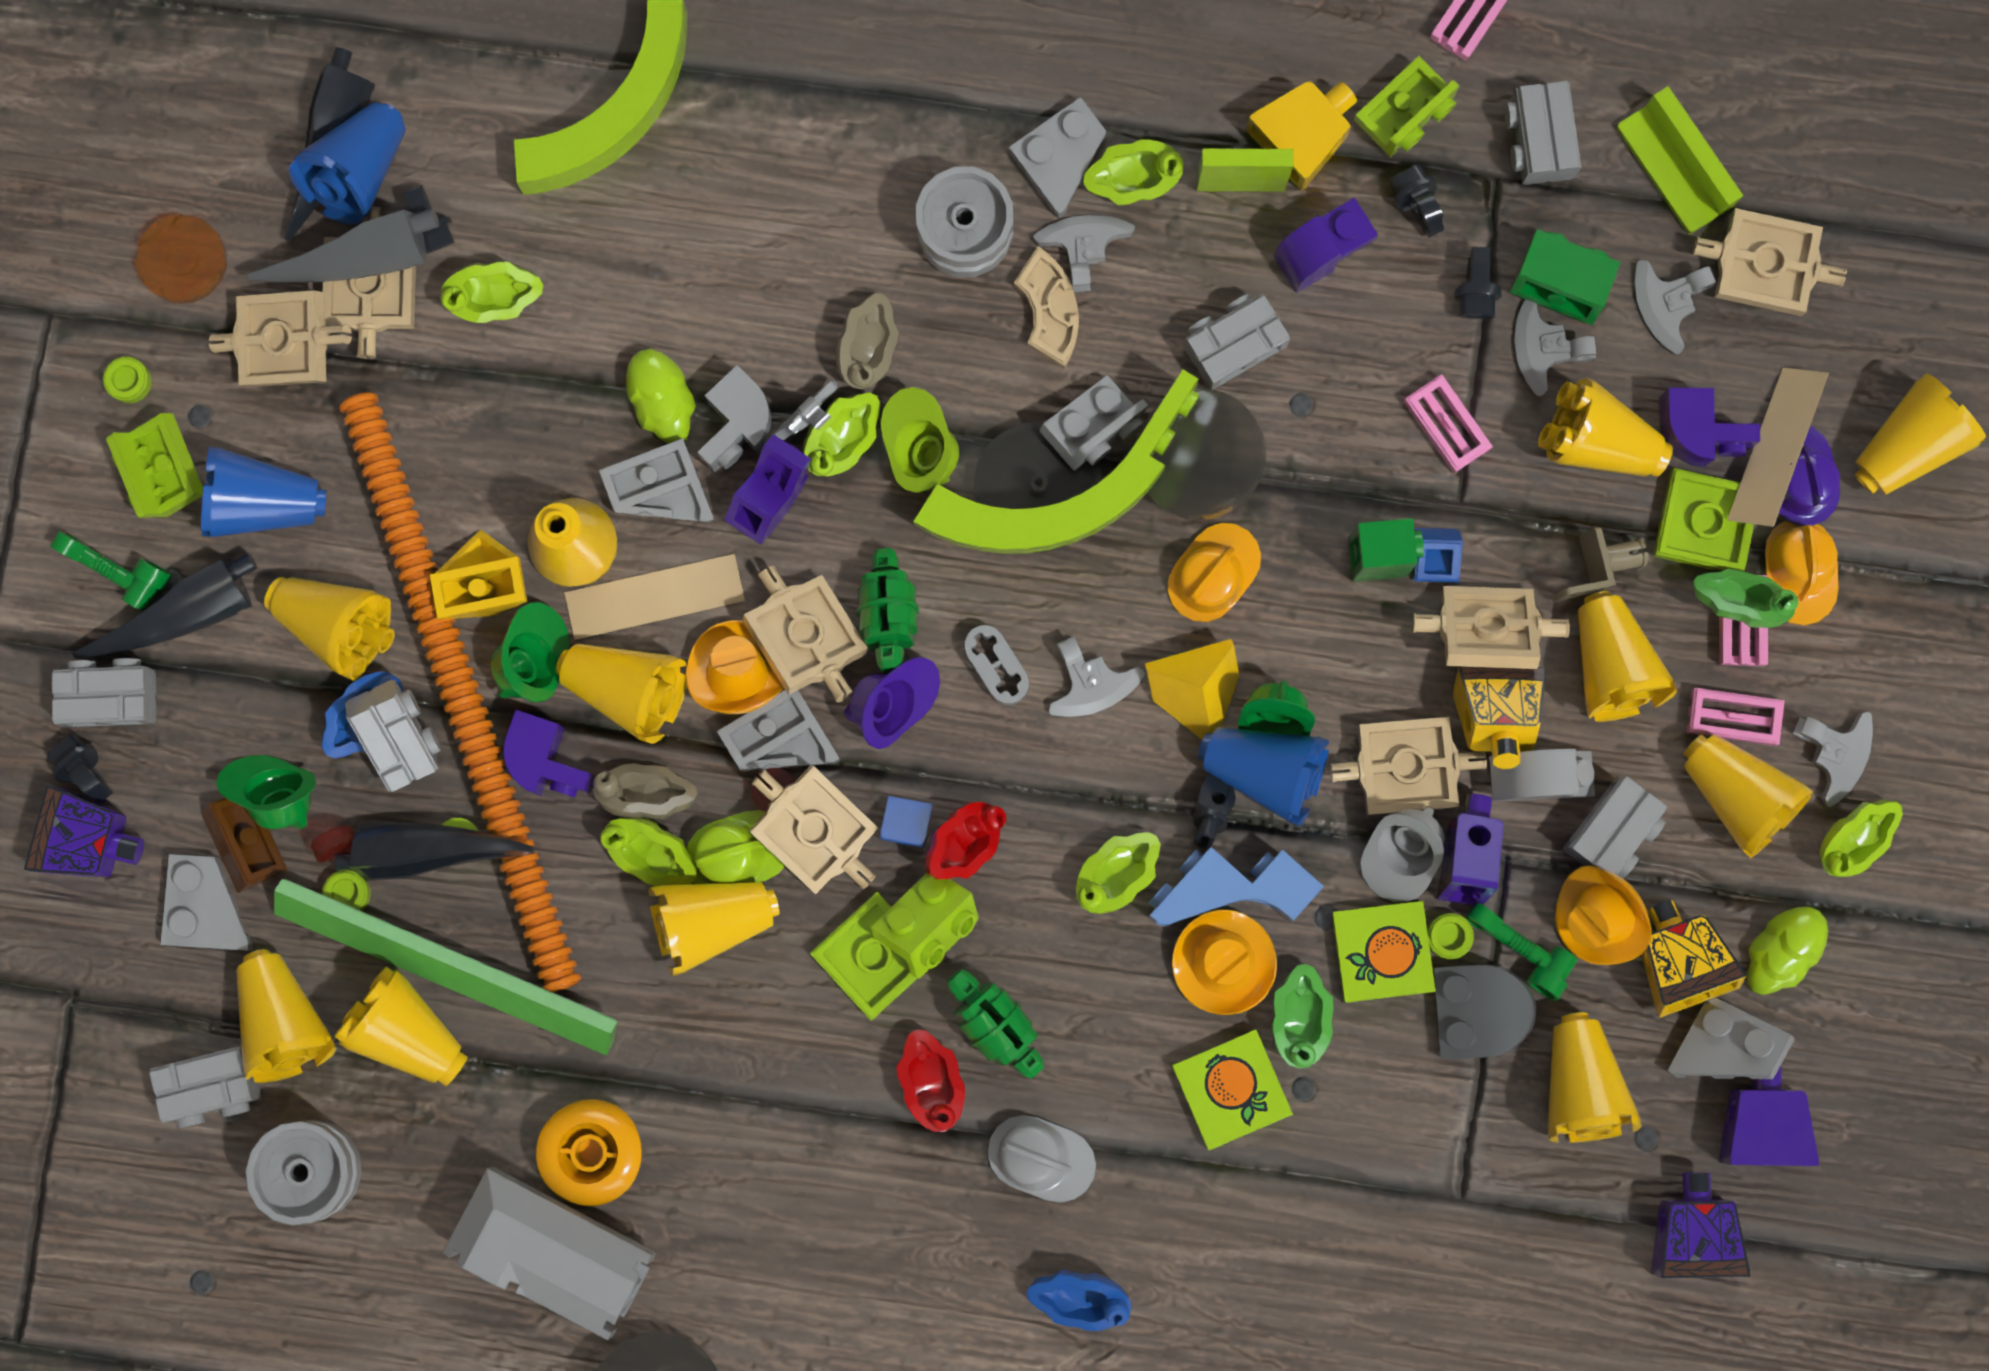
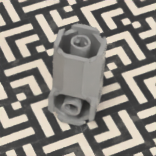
[443,1167,656,1340]

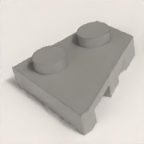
[1009,97,1106,219]
[599,438,715,522]
[717,690,840,771]
[160,854,253,951]
[1667,997,1795,1080]

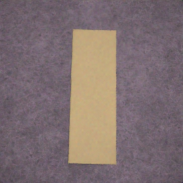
[1727,368,1829,527]
[564,554,745,640]

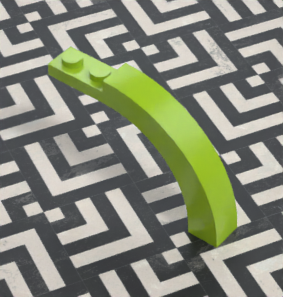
[514,0,687,195]
[913,369,1200,554]

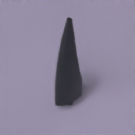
[284,47,375,241]
[72,553,257,659]
[334,821,534,881]

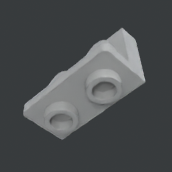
[1039,375,1149,471]

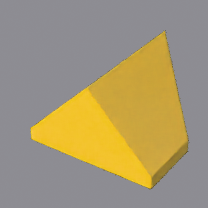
[430,529,527,620]
[1145,639,1239,740]

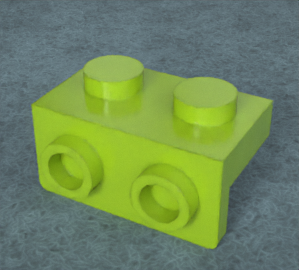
[1354,56,1459,157]
[106,413,203,518]
[870,874,979,979]

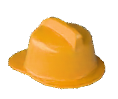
[1765,521,1839,625]
[1168,523,1261,622]

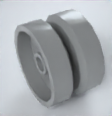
[916,166,1013,277]
[246,1119,362,1225]

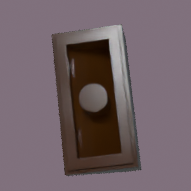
[202,798,288,893]

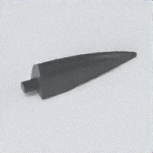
[246,210,439,283]

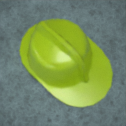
[880,387,959,493]
[686,810,785,884]

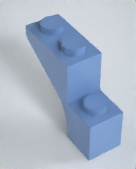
[1148,847,1324,926]

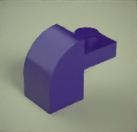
[1273,197,1378,293]
[1659,388,1760,467]
[724,434,811,545]
[504,710,595,798]

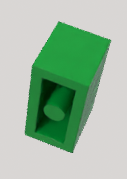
[1509,229,1621,325]
[1348,518,1424,582]

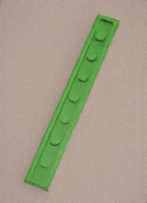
[274,879,618,1056]

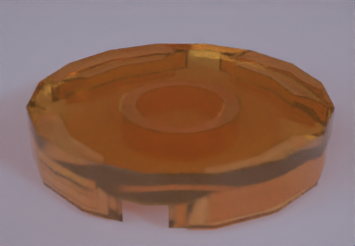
[136,215,227,304]

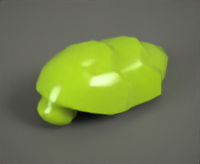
[1083,140,1184,205]
[441,261,544,323]
[626,349,696,444]
[803,392,880,476]
[1819,799,1903,877]
[600,817,697,886]
[1076,832,1161,914]
[1747,907,1828,995]

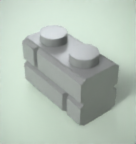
[1505,81,1581,185]
[1183,294,1290,391]
[52,658,156,728]
[345,680,441,792]
[1562,775,1667,879]
[149,1046,262,1129]

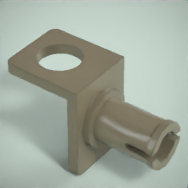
[1552,527,1648,603]

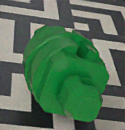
[857,548,919,674]
[946,970,1045,1079]

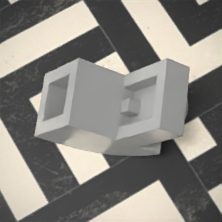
[698,365,772,473]
[1489,749,1595,801]

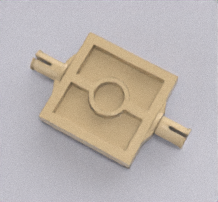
[322,206,416,359]
[1692,208,1847,316]
[209,290,352,387]
[743,566,868,702]
[1412,586,1570,669]
[1330,717,1487,816]
[748,765,879,894]

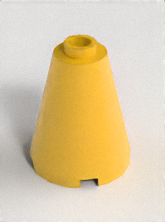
[1854,373,1986,495]
[527,498,617,587]
[1578,591,1677,722]
[556,644,687,744]
[1683,734,1813,858]
[648,882,780,976]
[236,949,336,1083]
[1547,1012,1642,1143]

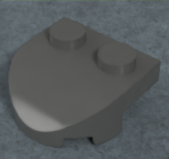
[1434,965,1536,1060]

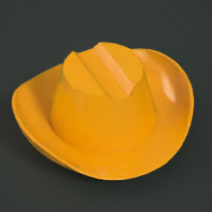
[686,620,784,714]
[1555,866,1652,965]
[1172,910,1277,1015]
[536,1099,642,1206]

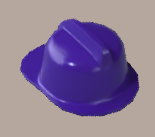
[1779,426,1840,526]
[843,657,940,749]

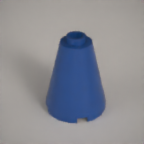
[289,103,406,225]
[201,447,327,537]
[1198,727,1329,826]

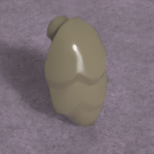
[836,293,899,389]
[593,763,698,820]

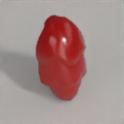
[924,802,1006,880]
[896,1029,965,1132]

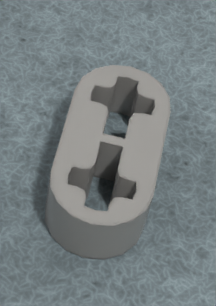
[965,625,1029,705]

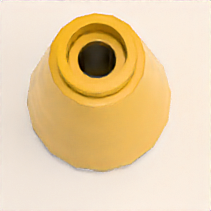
[1538,378,1673,477]
[264,577,395,681]
[334,966,468,1087]

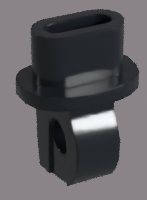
[1389,165,1444,238]
[405,185,455,254]
[1454,247,1502,319]
[47,734,114,804]
[1193,773,1236,849]

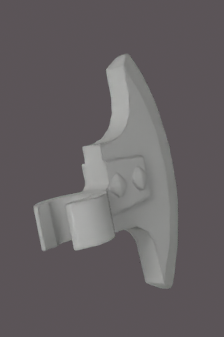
[1033,215,1135,293]
[1635,260,1716,355]
[1514,299,1597,397]
[760,380,838,452]
[1049,637,1145,717]
[1792,712,1873,807]

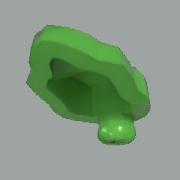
[1693,568,1799,628]
[1271,964,1334,1069]

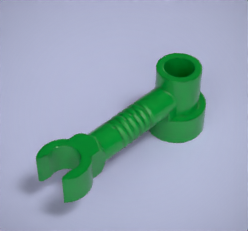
[50,531,172,611]
[1465,903,1578,1001]

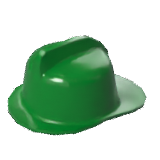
[490,602,570,702]
[1238,679,1315,736]
[216,755,317,830]

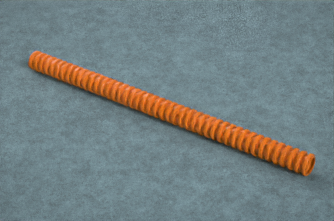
[339,392,582,993]

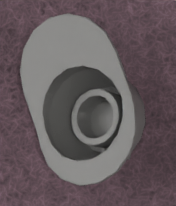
[1360,807,1445,902]
[988,1115,1096,1203]

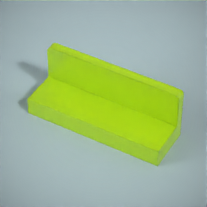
[1616,86,1743,234]

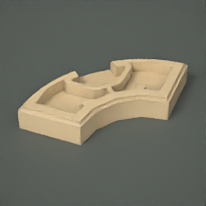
[1014,246,1079,370]

